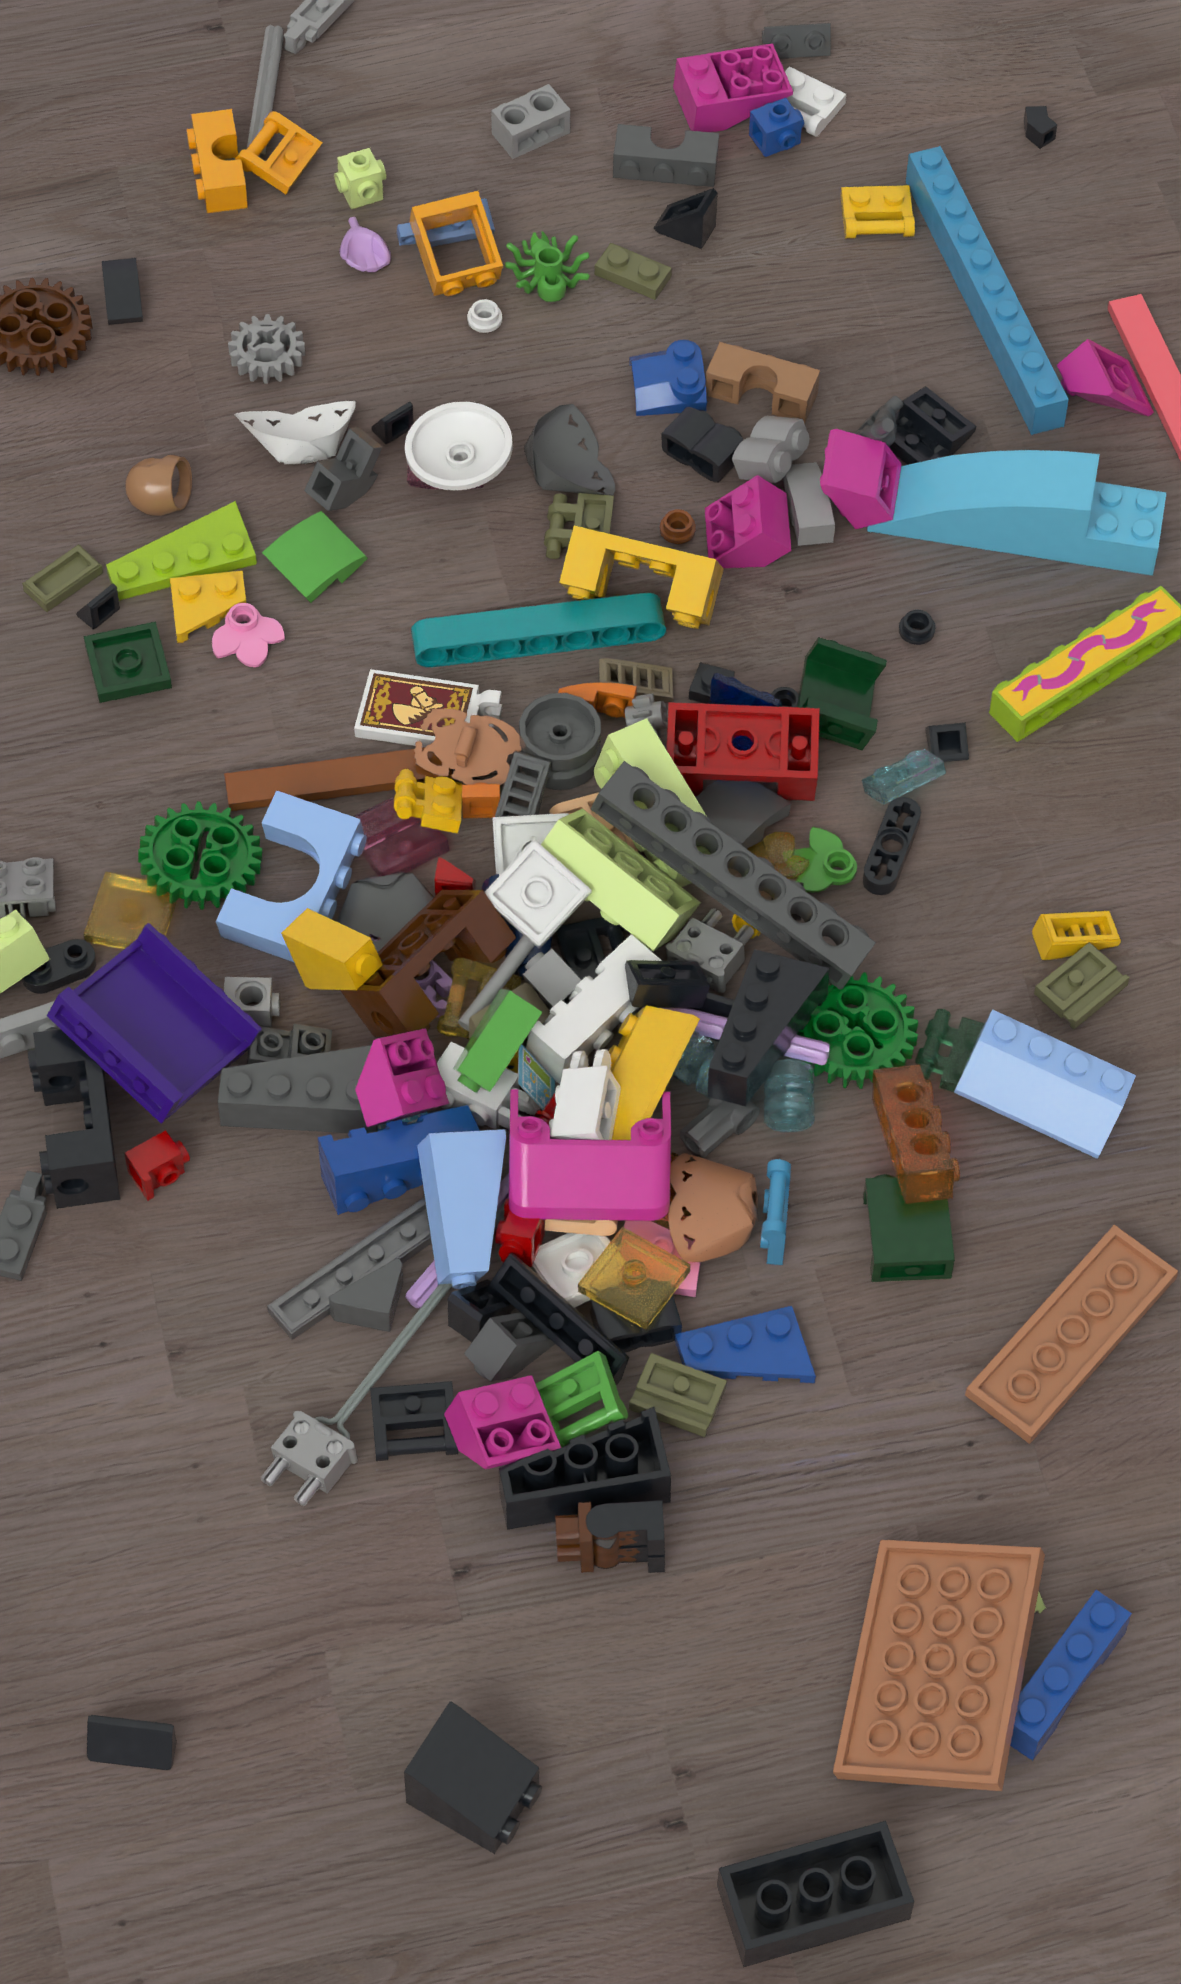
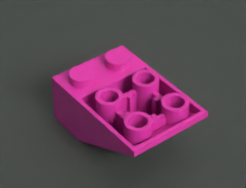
[673,43,793,132]

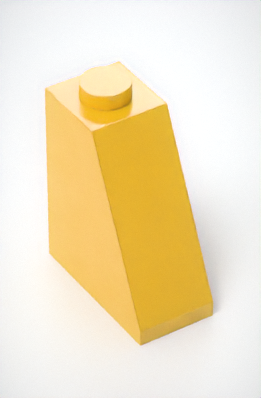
[281,908,383,990]

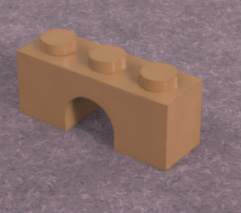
[706,342,820,424]

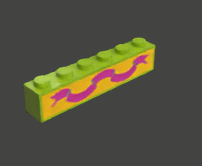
[989,586,1181,742]

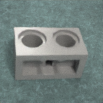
[491,84,570,159]

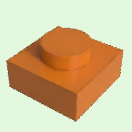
[462,782,500,818]

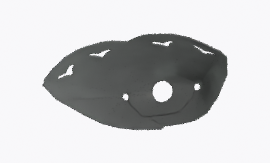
[524,404,615,496]
[337,872,434,952]

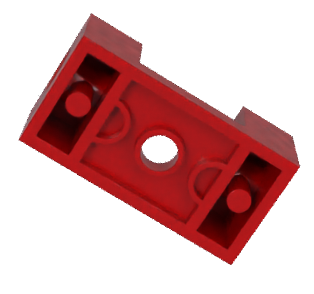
[666,702,820,801]

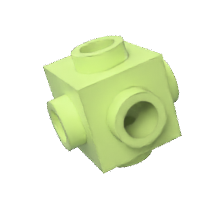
[334,148,386,209]

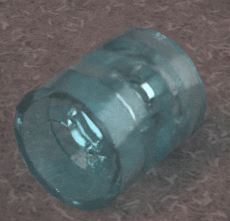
[672,1031,715,1099]
[764,1059,815,1132]

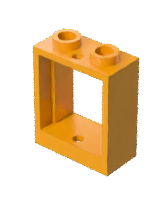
[409,191,503,296]

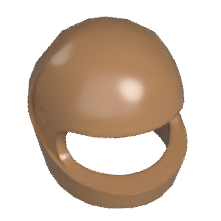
[125,455,192,516]

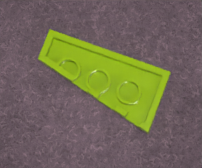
[106,501,257,601]

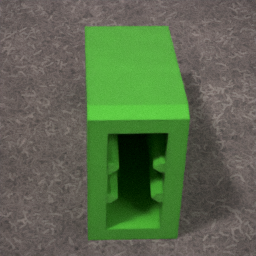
[453,989,542,1093]

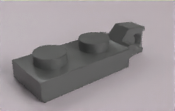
[0,1170,47,1281]

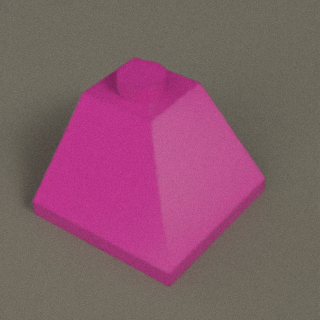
[1057,339,1154,417]

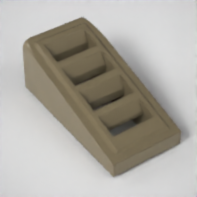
[599,658,673,702]

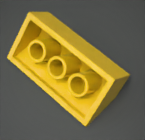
[609,1005,700,1140]

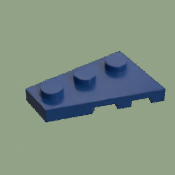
[675,1306,816,1383]

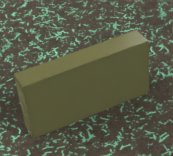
[22,544,103,612]

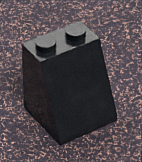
[404,1701,542,1854]

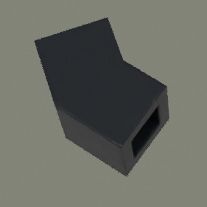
[1023,106,1057,149]

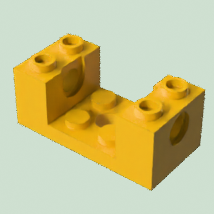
[559,526,724,629]

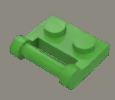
[536,1351,628,1448]

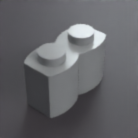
[732,415,810,483]

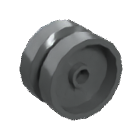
[519,693,601,790]

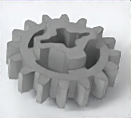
[228,314,305,384]

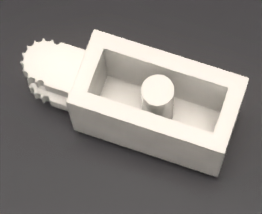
[437,1042,541,1130]
[549,1049,621,1140]

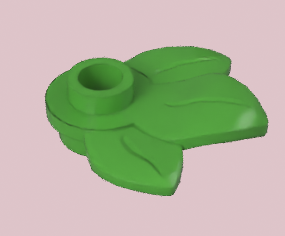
[783,827,857,893]

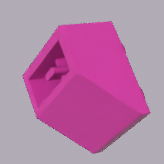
[820,429,902,529]
[705,475,791,568]
[355,1028,449,1127]
[444,1375,561,1470]

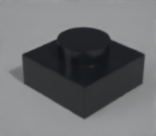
[689,662,735,705]

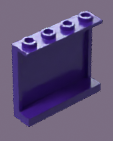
[47,923,262,1124]

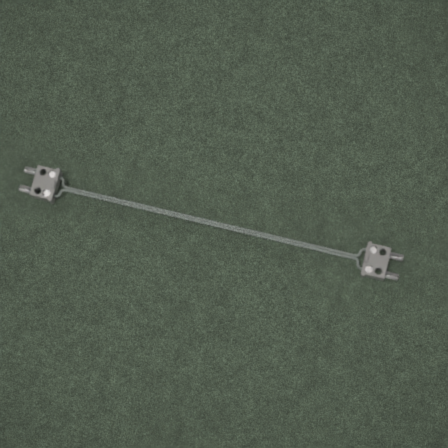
[261,908,754,1506]

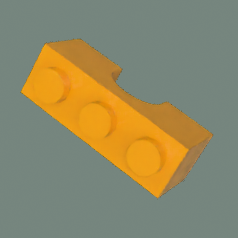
[186,109,248,213]

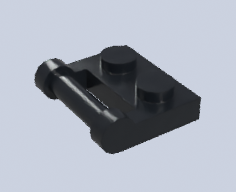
[555,917,625,980]
[370,1381,458,1461]

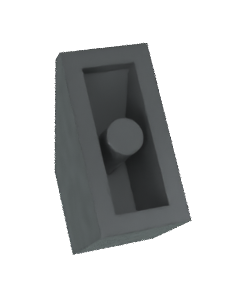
[464,1312,555,1382]

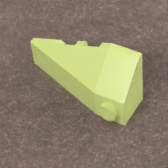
[0,910,50,993]

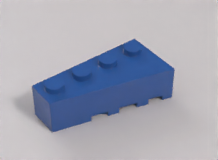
[318,1105,480,1215]

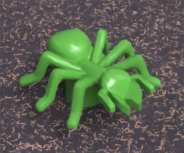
[505,231,590,302]

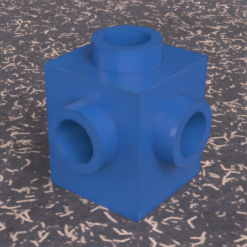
[749,98,804,157]

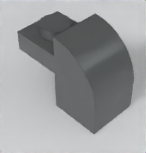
[304,427,383,511]

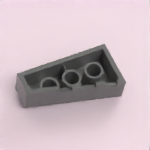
[218,1045,379,1134]

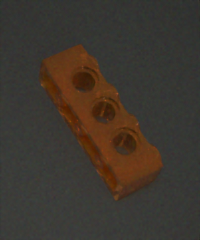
[872,1064,960,1204]

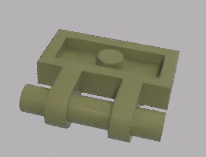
[544,493,614,559]

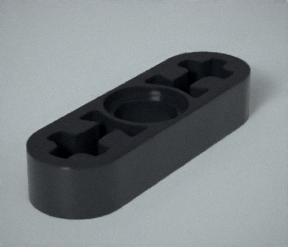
[863,797,921,895]

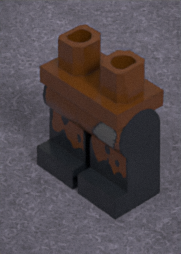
[555,1501,665,1573]

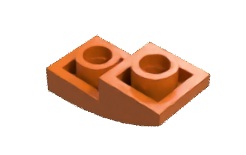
[558,683,637,718]

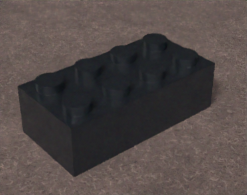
[717,1821,914,1968]

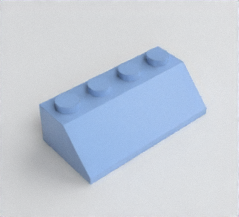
[954,1009,1136,1159]

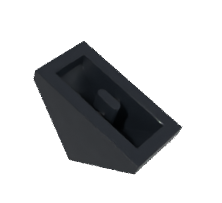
[654,188,718,249]
[447,1279,515,1342]

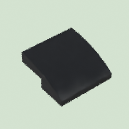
[889,386,976,465]

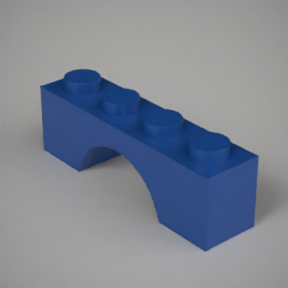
[1010,1590,1132,1761]

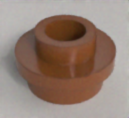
[660,509,696,544]

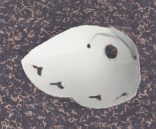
[234,401,356,464]

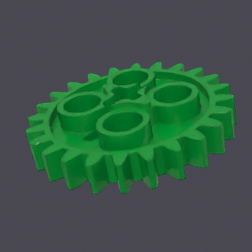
[138,801,262,910]
[796,972,918,1089]

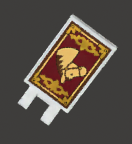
[354,669,502,747]

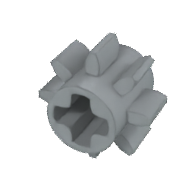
[625,693,668,736]

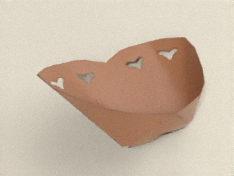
[668,1153,759,1262]

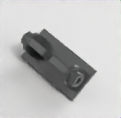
[762,23,831,59]

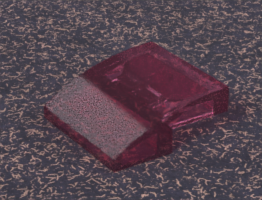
[353,797,450,877]

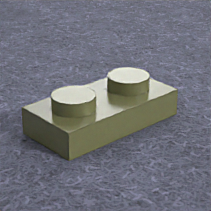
[594,243,672,300]

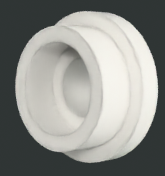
[467,299,502,333]

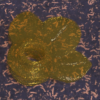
[747,832,809,879]

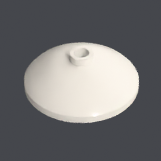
[405,402,513,490]

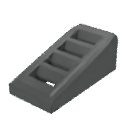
[492,751,552,827]

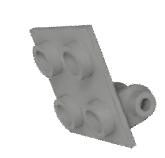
[0,857,56,919]

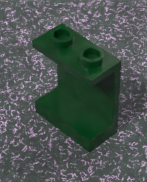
[797,637,887,750]
[863,1173,955,1282]

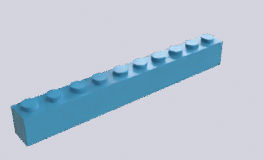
[906,146,1069,435]

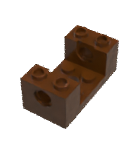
[340,890,516,1037]

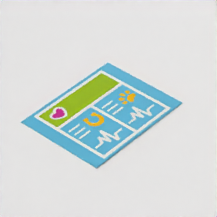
[518,1044,555,1110]

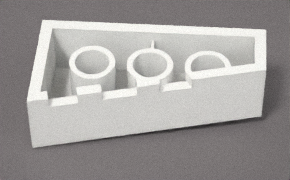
[526,934,662,1084]

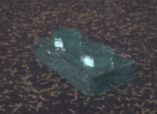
[862,749,946,805]

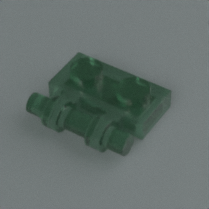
[914,1009,985,1092]

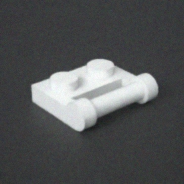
[785,66,846,137]

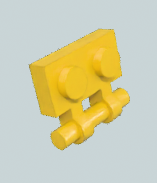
[394,769,462,834]

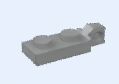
[284,0,355,54]

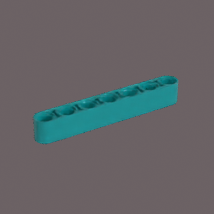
[411,593,667,667]

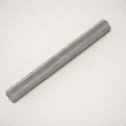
[247,25,284,158]

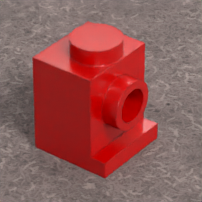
[124,1130,190,1201]
[495,1199,545,1267]

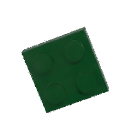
[83,621,172,703]

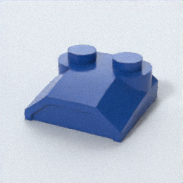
[629,340,707,416]

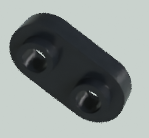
[22,939,96,994]

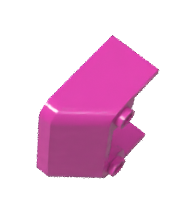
[509,1089,671,1221]

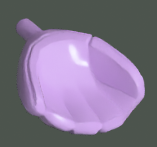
[340,217,391,272]

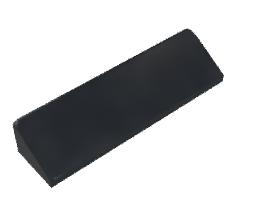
[490,1253,629,1385]

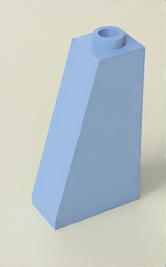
[417,1129,506,1289]

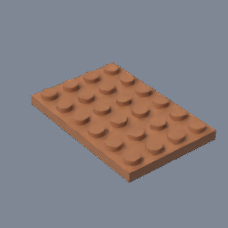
[833,1540,1045,1791]

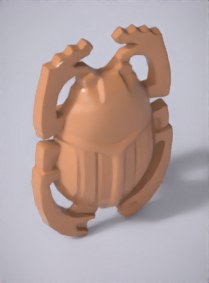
[414,709,522,786]

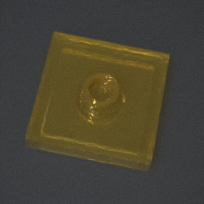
[84,871,177,949]
[578,1226,690,1330]

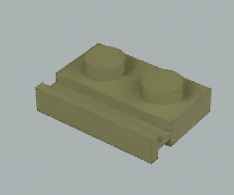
[1034,942,1130,1029]
[629,1353,727,1437]

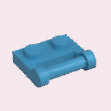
[760,1159,791,1265]

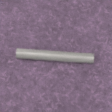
[458,935,535,1031]

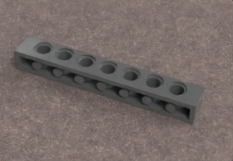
[591,761,876,990]

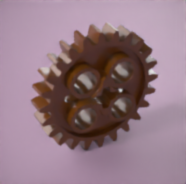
[0,278,93,376]

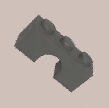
[613,124,719,187]

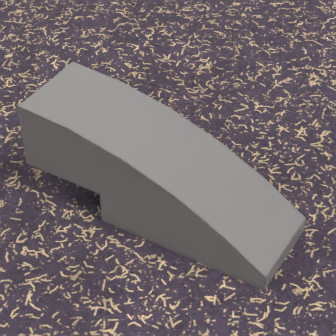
[783,462,835,546]

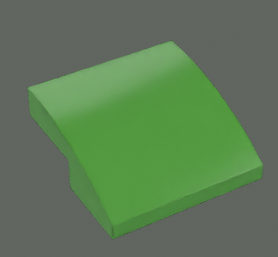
[262,511,368,603]

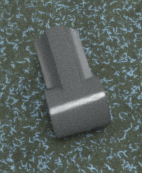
[680,1098,760,1158]

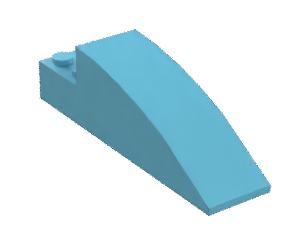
[867,450,1166,576]

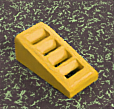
[1032,911,1121,960]

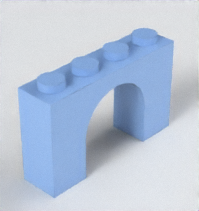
[216,790,367,962]

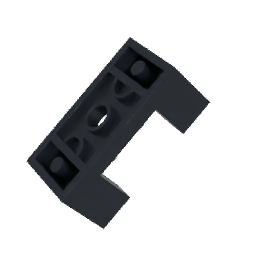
[27,1029,120,1209]

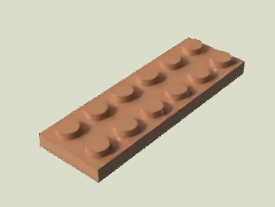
[965,1225,1179,1444]

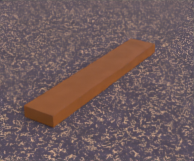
[224,747,453,811]

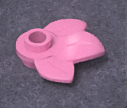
[212,603,285,668]

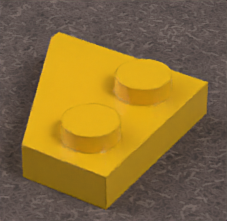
[170,571,246,643]

